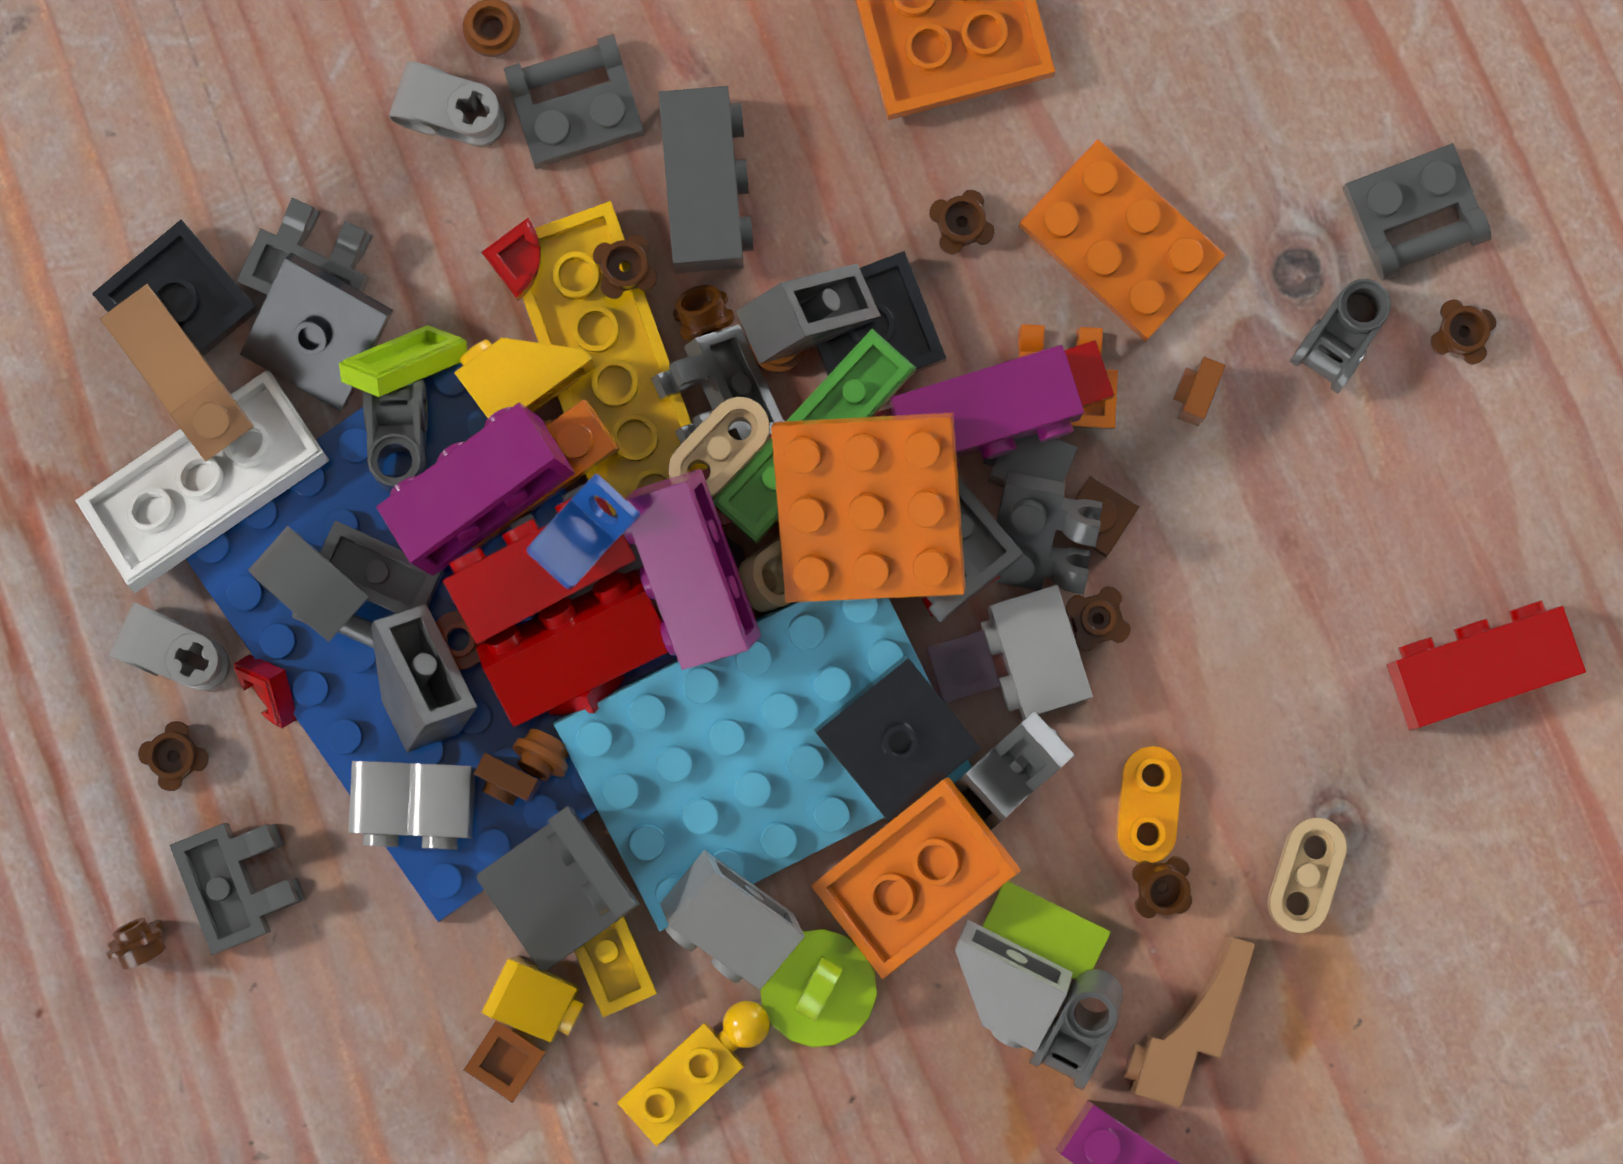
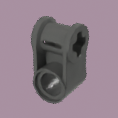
[1290,279,1391,394]
[363,379,428,493]
[1029,969,1123,1090]

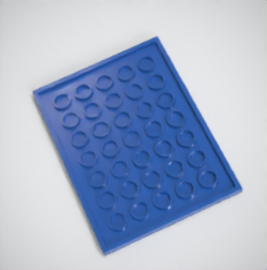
[186,362,677,922]

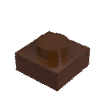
[1075,475,1139,557]
[474,753,542,807]

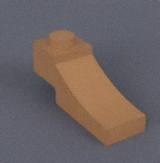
[99,284,254,462]
[1124,936,1255,1109]

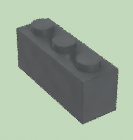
[659,86,754,274]

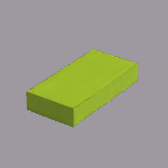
[339,325,467,397]
[981,881,1111,980]

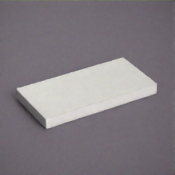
[75,370,330,593]

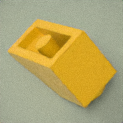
[454,337,595,418]
[481,956,584,1043]

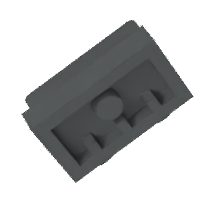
[477,806,640,971]

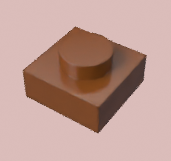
[1173,356,1226,426]
[464,1020,547,1103]

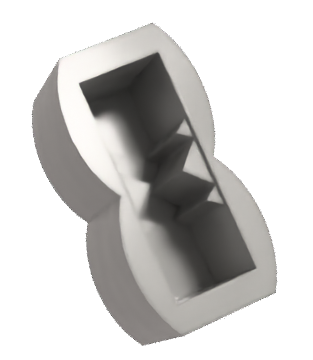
[348,761,476,850]

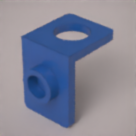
[527,474,640,589]

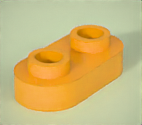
[1116,746,1182,863]

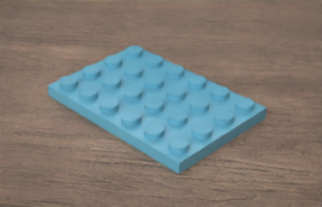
[553,598,972,931]

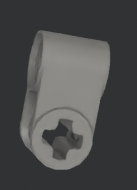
[389,62,506,147]
[109,602,230,691]

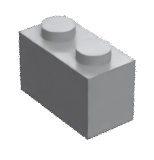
[981,585,1093,721]
[660,850,805,990]

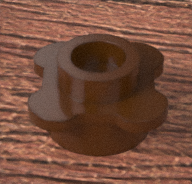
[929,190,994,255]
[593,235,657,299]
[673,285,735,340]
[1430,299,1496,365]
[1065,586,1131,651]
[138,721,209,791]
[1132,856,1192,918]
[106,918,166,969]

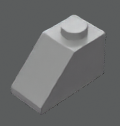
[955,920,1073,1053]

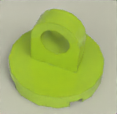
[760,929,877,1047]

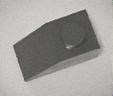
[736,264,881,364]
[371,604,477,753]

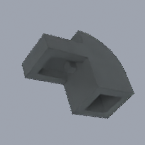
[248,526,368,642]
[954,711,1074,830]

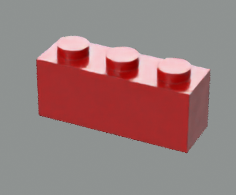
[443,497,636,644]
[475,569,668,727]
[1386,600,1586,730]

